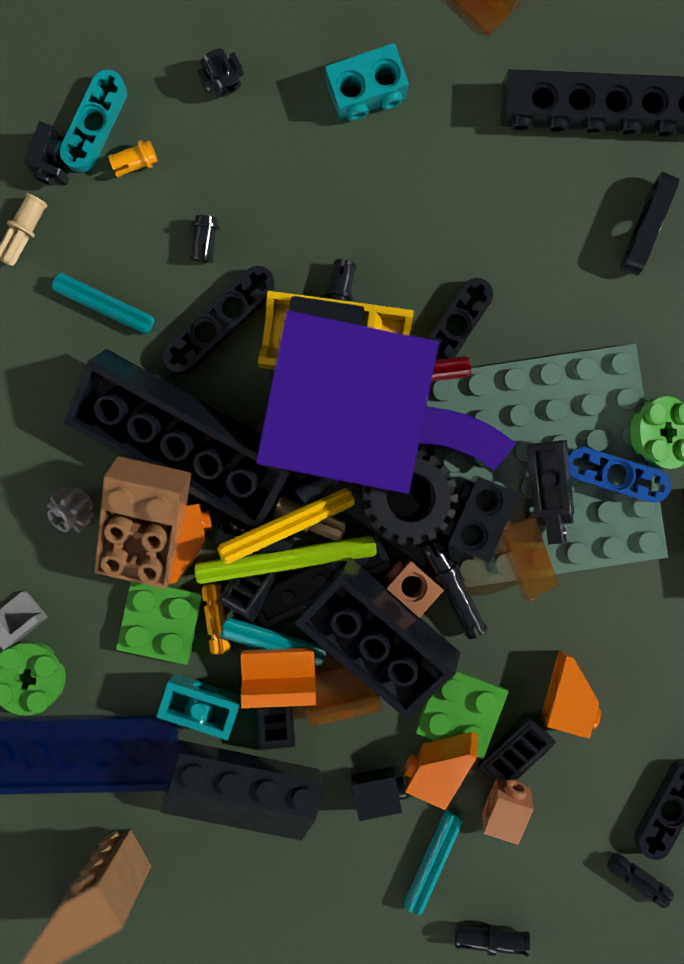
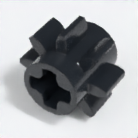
[197,48,244,97]

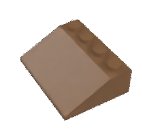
[21,829,151,964]

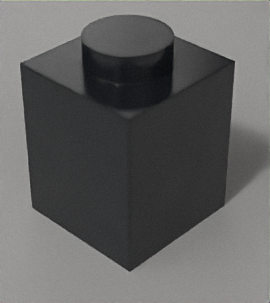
[351,767,407,821]

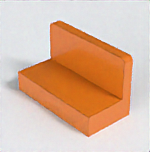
[240,648,316,708]

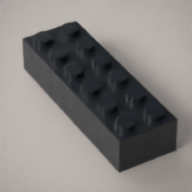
[63,349,292,529]

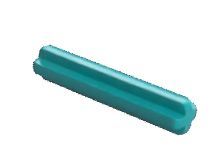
[52,273,155,335]
[220,618,326,666]
[404,810,463,915]

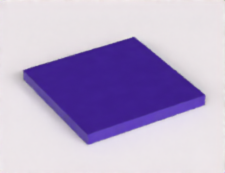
[257,311,439,494]

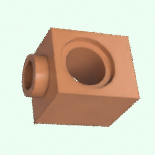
[385,559,444,618]
[482,777,534,845]

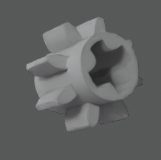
[47,487,94,533]

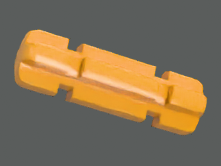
[202,583,230,655]

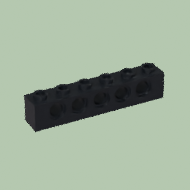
[501,69,684,138]

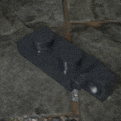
[527,440,574,545]

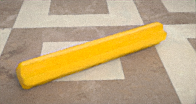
[217,488,355,564]

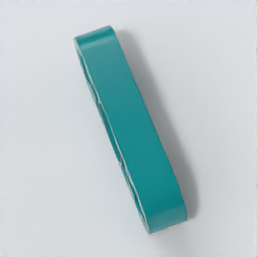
[60,69,127,173]

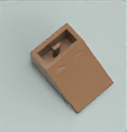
[94,456,191,589]

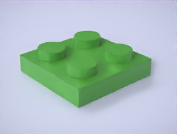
[116,581,203,665]
[415,670,509,759]

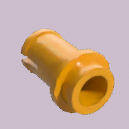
[108,140,158,178]

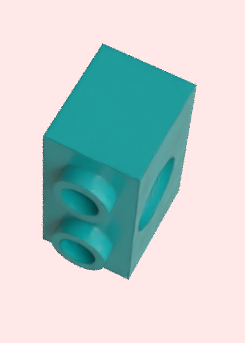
[157,673,241,741]

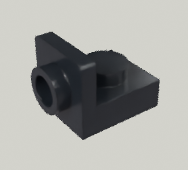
[24,121,69,186]

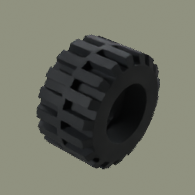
[362,451,458,545]

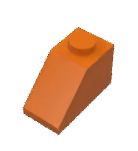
[169,503,214,584]
[540,650,601,739]
[403,732,478,810]

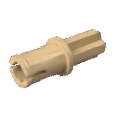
[0,193,48,266]
[274,496,347,541]

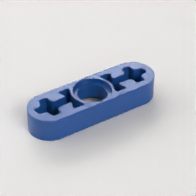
[568,447,671,502]

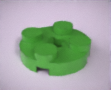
[630,396,684,470]
[0,641,66,716]

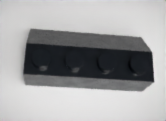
[295,558,461,719]
[161,740,325,841]

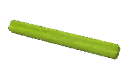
[194,536,377,584]

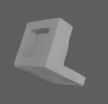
[0,591,48,650]

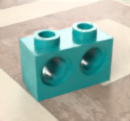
[325,43,409,121]

